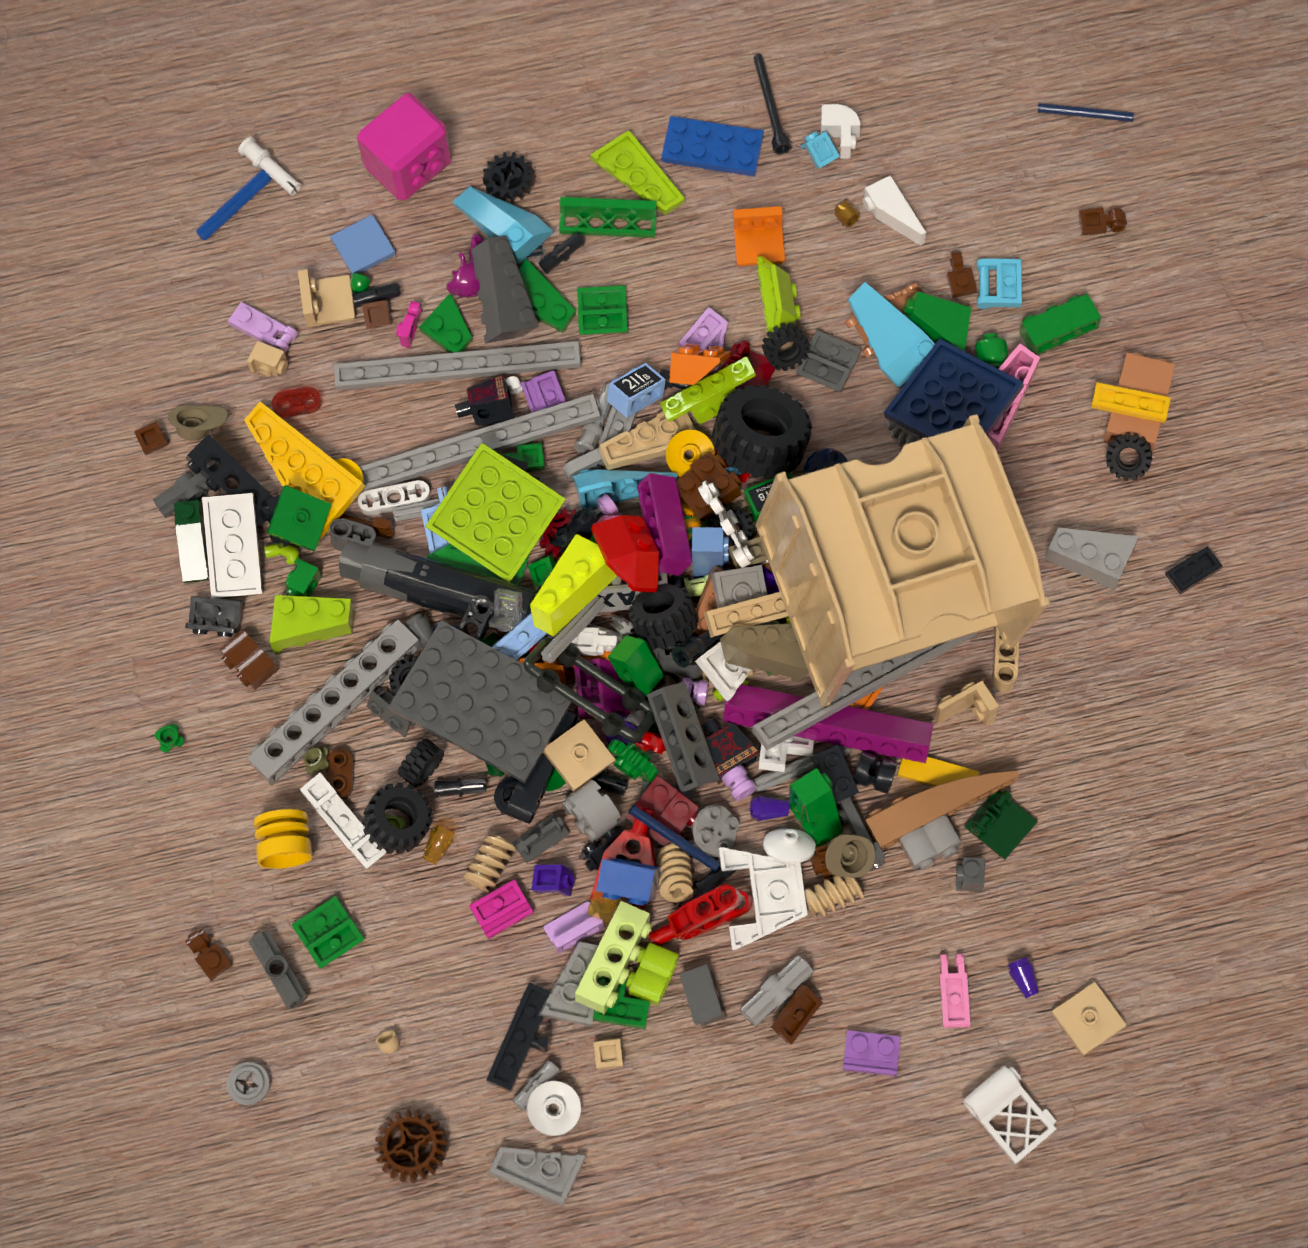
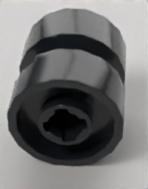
[854,751,898,794]

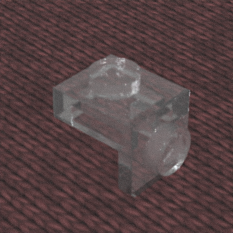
[489,588,522,631]

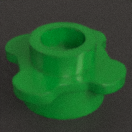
[155,724,184,753]

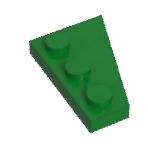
[519,259,576,333]

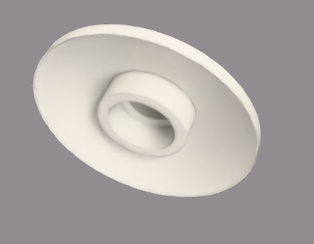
[763,828,816,863]
[527,1081,581,1136]

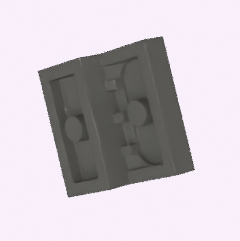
[796,330,862,393]

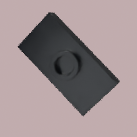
[1165,546,1222,595]

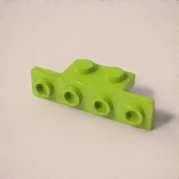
[660,357,756,425]

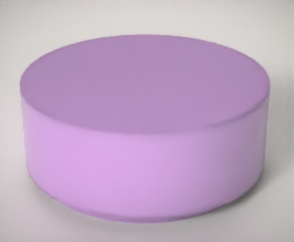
[597,494,619,515]

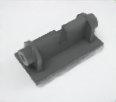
[367,688,416,737]
[512,813,569,863]

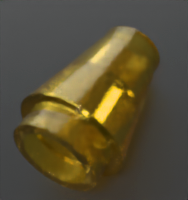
[422,824,455,865]

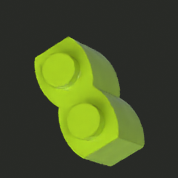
[626,943,679,1007]

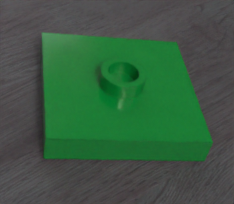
[267,485,331,551]

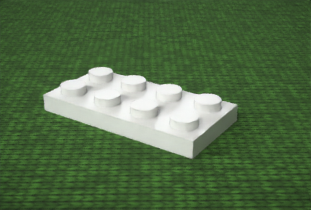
[202,493,263,598]

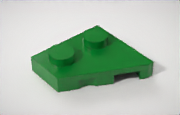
[419,294,472,353]

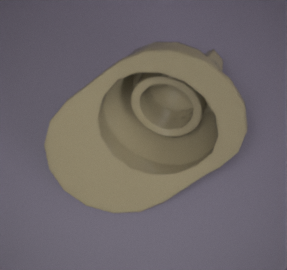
[168,405,228,441]
[825,834,875,878]

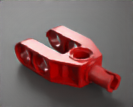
[590,807,657,910]
[649,885,753,946]

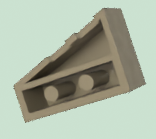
[720,624,809,682]

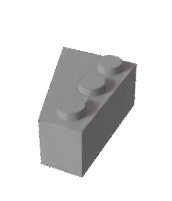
[1045,527,1139,590]

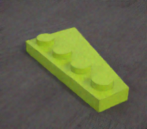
[590,130,685,215]

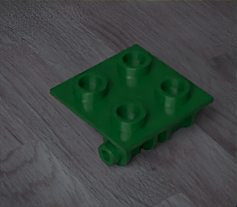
[964,790,1038,860]

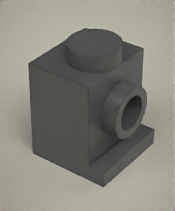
[956,858,985,892]

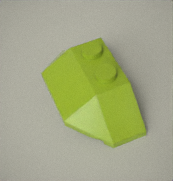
[757,256,800,338]

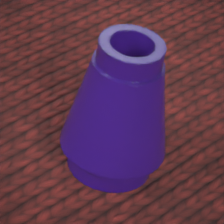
[750,796,789,821]
[1008,957,1040,998]

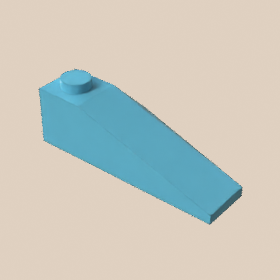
[847,282,935,388]

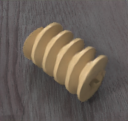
[464,834,517,892]
[657,843,693,903]
[805,875,864,921]

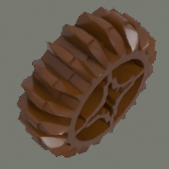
[374,1109,448,1184]

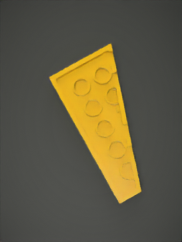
[244,402,366,543]

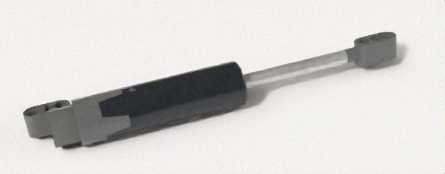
[329,518,703,679]

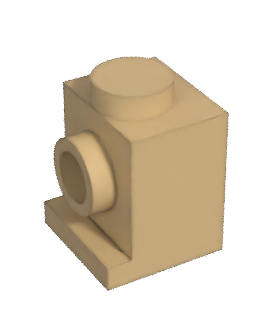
[247,341,288,378]

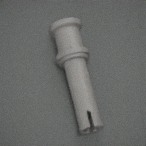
[574,384,612,455]

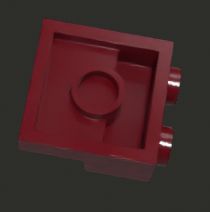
[626,775,699,846]

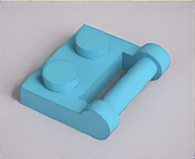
[977,259,1022,309]

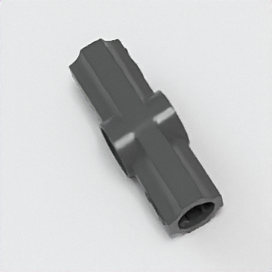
[153,460,220,519]
[248,930,308,1010]

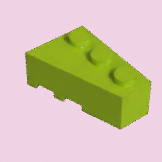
[270,595,355,653]

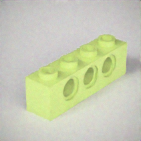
[575,901,652,1014]

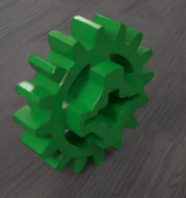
[607,739,659,783]

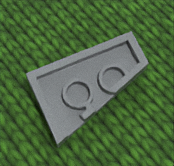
[489,1147,586,1207]

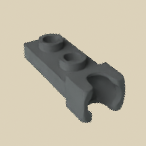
[838,797,885,871]

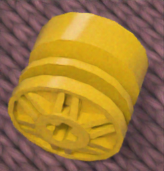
[253,809,313,869]

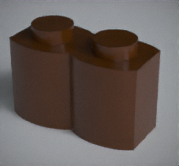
[220,630,278,690]

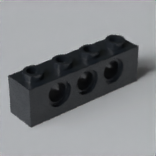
[186,434,273,529]

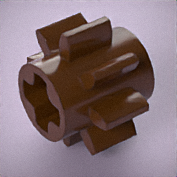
[810,844,835,879]

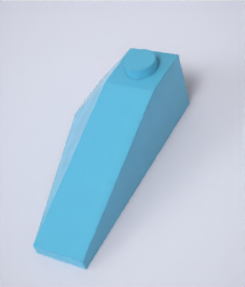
[452,186,553,265]
[573,469,678,510]

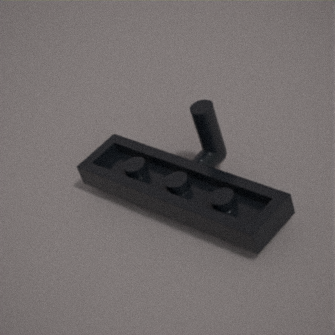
[486,983,551,1092]

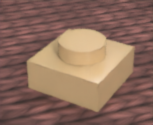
[594,1039,623,1070]

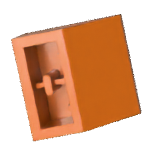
[669,343,731,385]

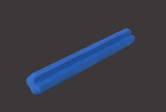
[196,170,271,241]

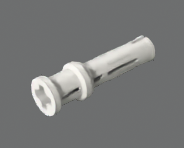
[238,137,302,196]

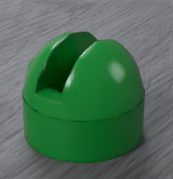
[350,273,371,293]

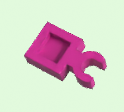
[396,301,422,348]

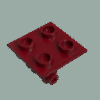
[720,340,776,390]

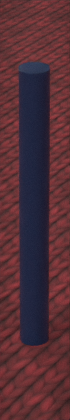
[1037,103,1134,122]
[628,805,720,871]

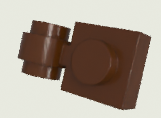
[1079,207,1127,236]
[185,929,233,981]

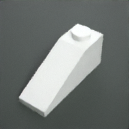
[863,176,926,246]

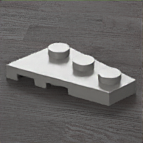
[539,942,600,1026]

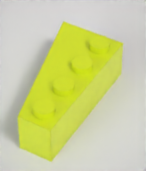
[530,534,617,637]

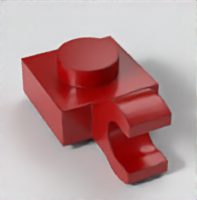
[635,731,667,754]

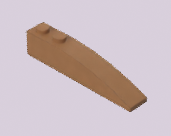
[865,771,1019,851]

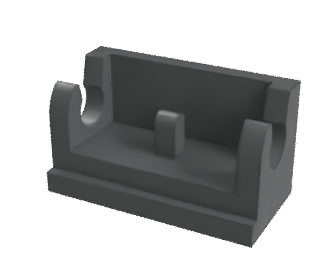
[680,964,727,1026]

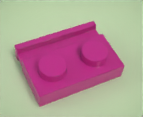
[469,879,534,940]

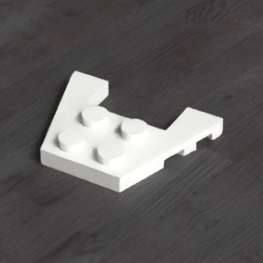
[718,847,807,951]

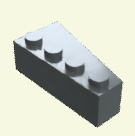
[472,236,539,343]

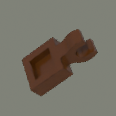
[947,252,977,298]

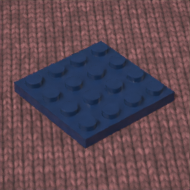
[884,339,1024,438]

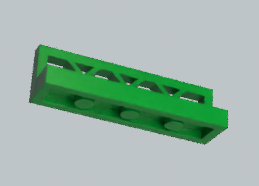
[559,197,657,238]

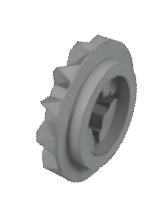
[227,1062,270,1105]

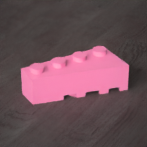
[988,344,1040,454]

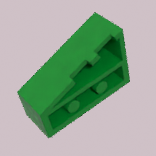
[789,768,844,847]

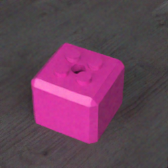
[357,93,451,200]

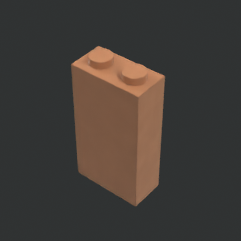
[1104,352,1175,453]

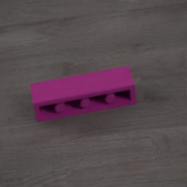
[637,473,693,576]

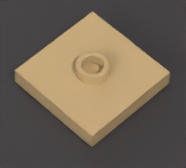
[543,719,615,792]
[1051,982,1127,1057]

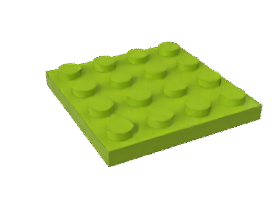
[425,443,566,583]

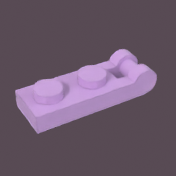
[228,302,298,353]

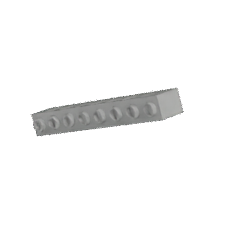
[247,620,421,786]

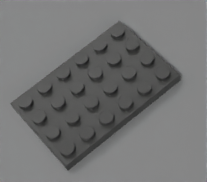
[388,620,572,783]

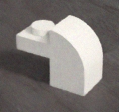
[821,104,860,158]

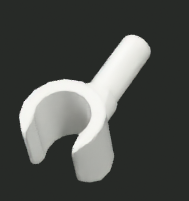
[506,376,523,394]

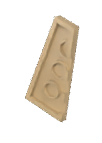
[599,411,695,470]

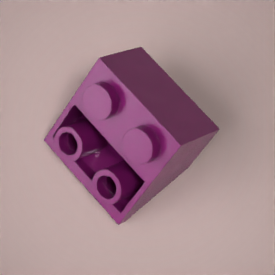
[574,659,631,719]

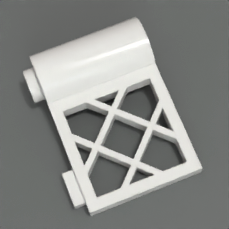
[962,1066,1057,1164]

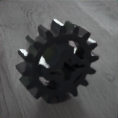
[482,152,535,203]

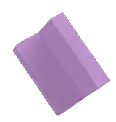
[544,902,604,954]

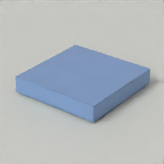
[330,214,396,275]

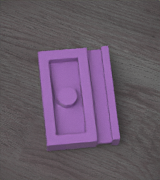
[521,370,566,413]
[843,1030,901,1077]

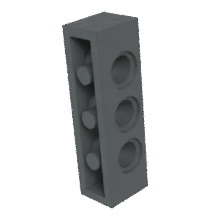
[647,682,720,793]

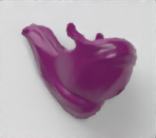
[446,234,482,298]

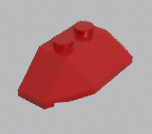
[591,515,659,592]

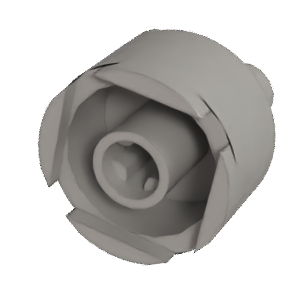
[561,780,622,842]

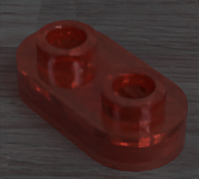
[272,387,322,418]

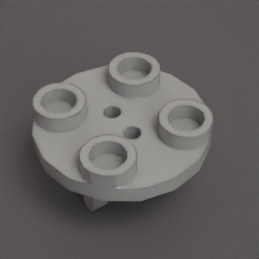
[692,805,739,857]

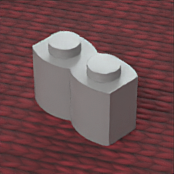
[899,815,961,871]

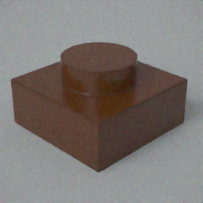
[362,300,392,329]
[134,421,168,456]

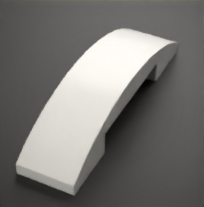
[300,773,386,869]

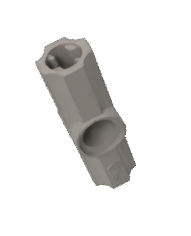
[740,955,814,1027]

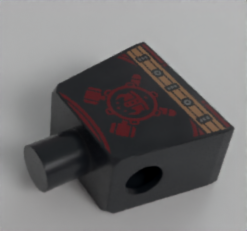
[455,374,515,426]
[703,718,760,785]

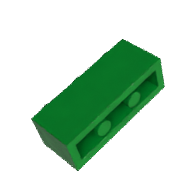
[1019,293,1101,355]

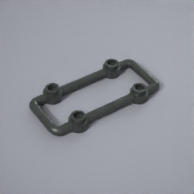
[523,638,655,742]

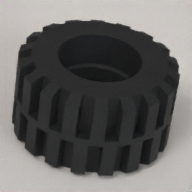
[629,584,699,649]
[362,783,433,855]

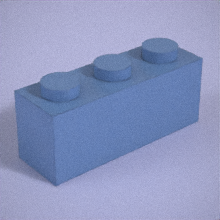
[692,527,729,579]

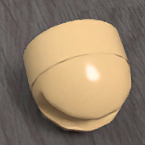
[376,1030,399,1054]

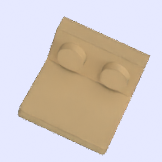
[298,269,355,327]
[935,681,999,727]

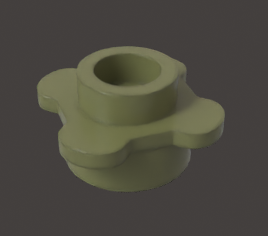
[304,747,329,774]

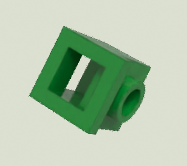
[285,558,322,597]

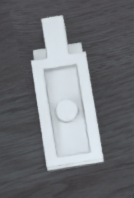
[548,626,620,656]

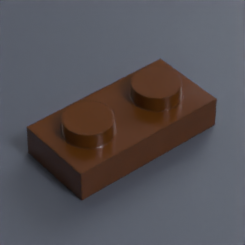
[771,984,823,1045]

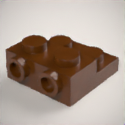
[676,451,741,523]

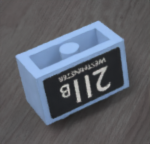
[607,363,666,418]

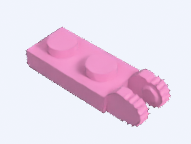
[939,954,970,1029]

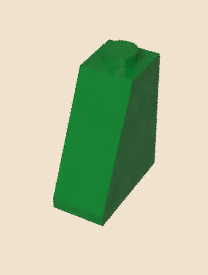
[903,291,972,352]

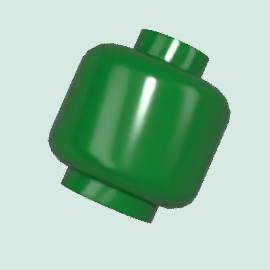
[975,333,1008,369]

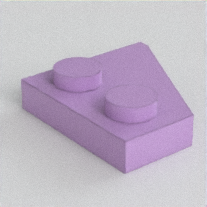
[678,307,728,373]

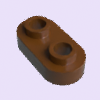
[326,748,354,800]

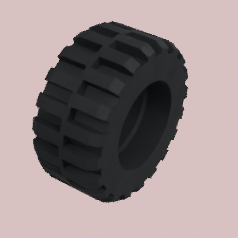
[712,385,812,479]

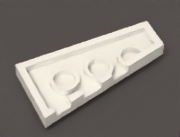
[695,620,780,701]

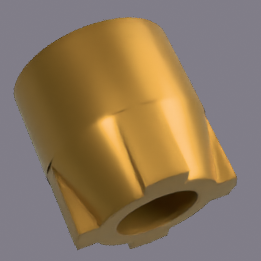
[834,200,860,228]

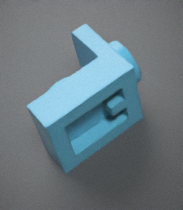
[800,131,840,169]

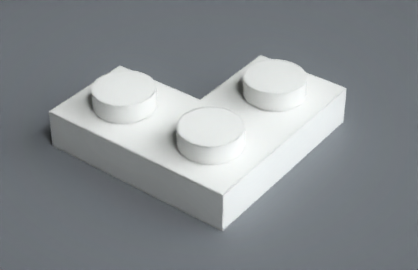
[759,736,814,772]

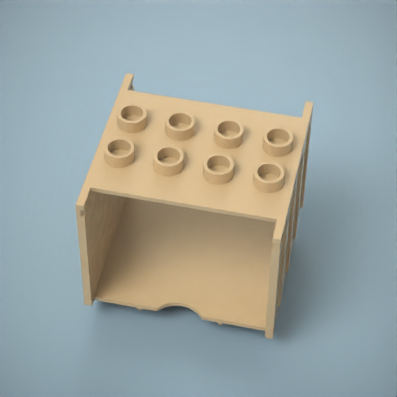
[756,415,1050,708]

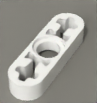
[358,480,431,516]

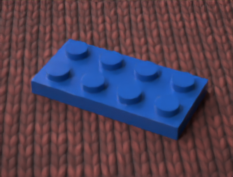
[661,116,764,177]

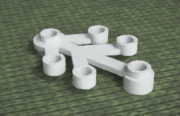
[698,480,754,568]

